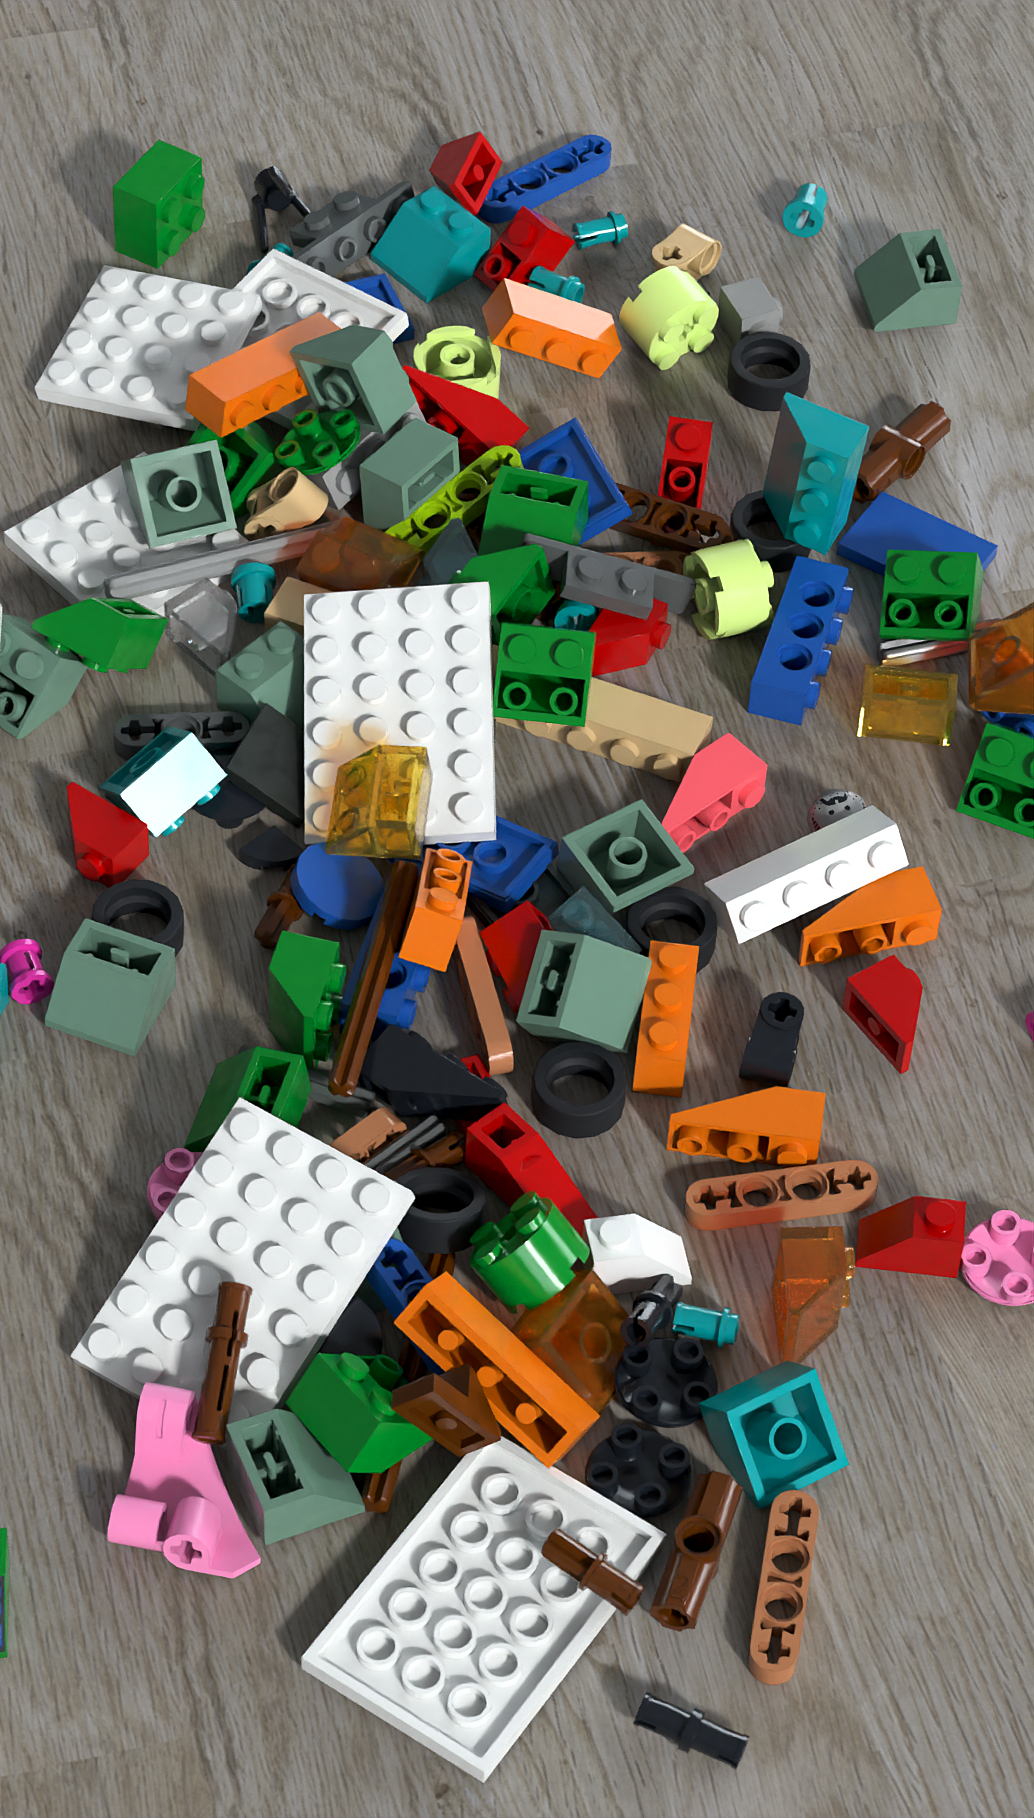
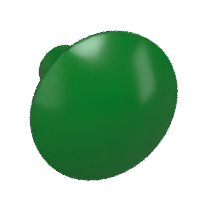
[275,409,361,476]

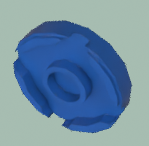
[290,842,384,930]

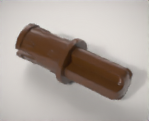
[254,864,304,949]
[382,1129,466,1182]
[541,1529,646,1616]

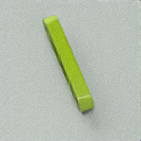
[379,445,524,571]

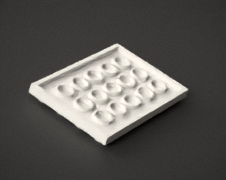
[304,582,496,849]
[70,1097,415,1449]
[301,1436,666,1783]

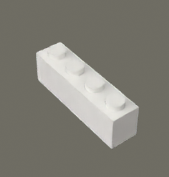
[704,805,909,944]

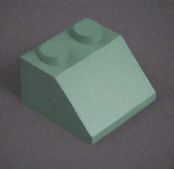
[289,325,417,434]
[120,440,237,548]
[216,621,304,729]
[557,799,695,913]

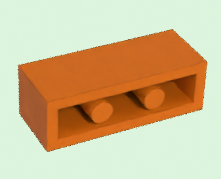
[482,278,622,379]
[632,941,699,1098]

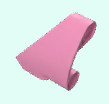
[107,1382,261,1579]

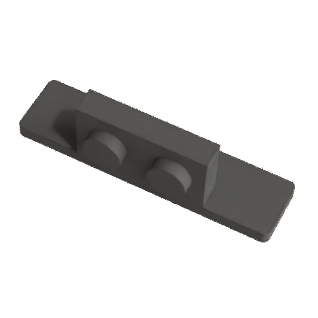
[289,181,415,277]
[518,533,696,620]

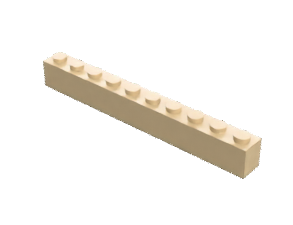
[264,577,713,783]

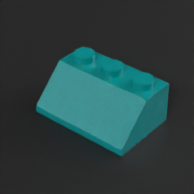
[762,392,870,555]

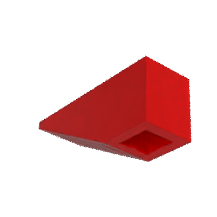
[402,365,530,469]
[651,416,713,546]
[465,1102,598,1237]

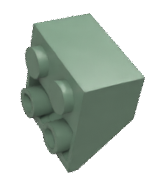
[854,229,962,332]
[359,418,460,536]
[0,613,87,739]
[44,918,176,1057]
[516,929,652,1053]
[226,1409,365,1546]

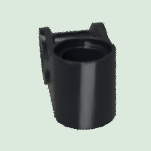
[739,992,804,1088]

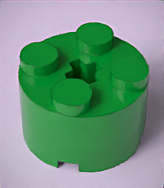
[469,1191,590,1314]

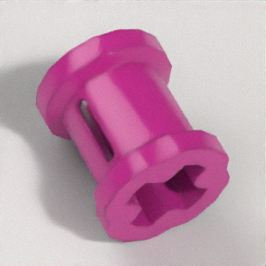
[0,939,54,1004]

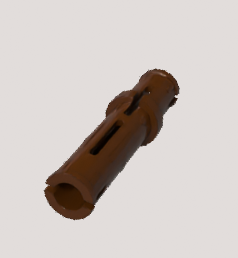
[191,1282,253,1445]

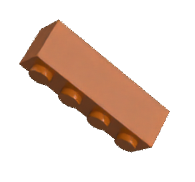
[185,312,341,438]
[393,1271,600,1469]

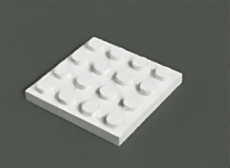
[232,249,409,430]
[35,265,263,431]
[4,451,249,617]

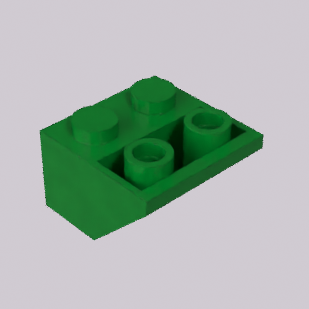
[478,465,588,556]
[879,549,984,642]
[31,598,169,673]
[493,622,597,727]
[956,722,1034,839]
[269,931,346,1070]
[184,1046,312,1152]
[285,1352,433,1473]

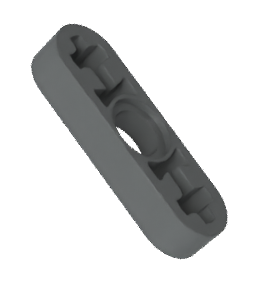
[114,711,250,761]

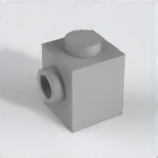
[718,277,783,345]

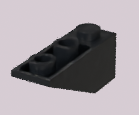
[358,1024,509,1122]

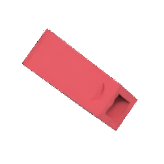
[661,732,767,853]

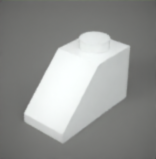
[582,1213,692,1297]

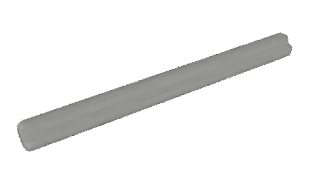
[103,520,350,599]

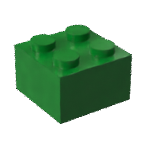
[113,140,205,269]

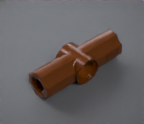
[852,401,951,504]
[650,1470,742,1632]

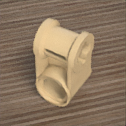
[651,224,722,281]
[244,467,329,542]

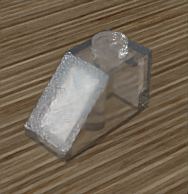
[164,577,237,678]

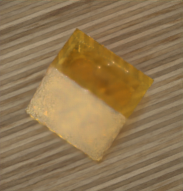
[857,662,958,746]
[325,745,433,859]

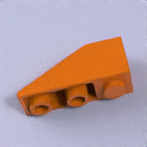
[398,848,473,972]
[798,866,942,966]
[666,1086,826,1168]

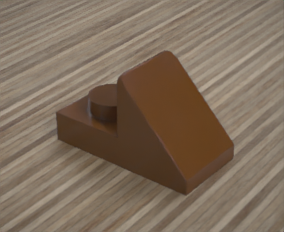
[391,1364,501,1457]

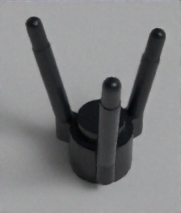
[251,166,311,253]

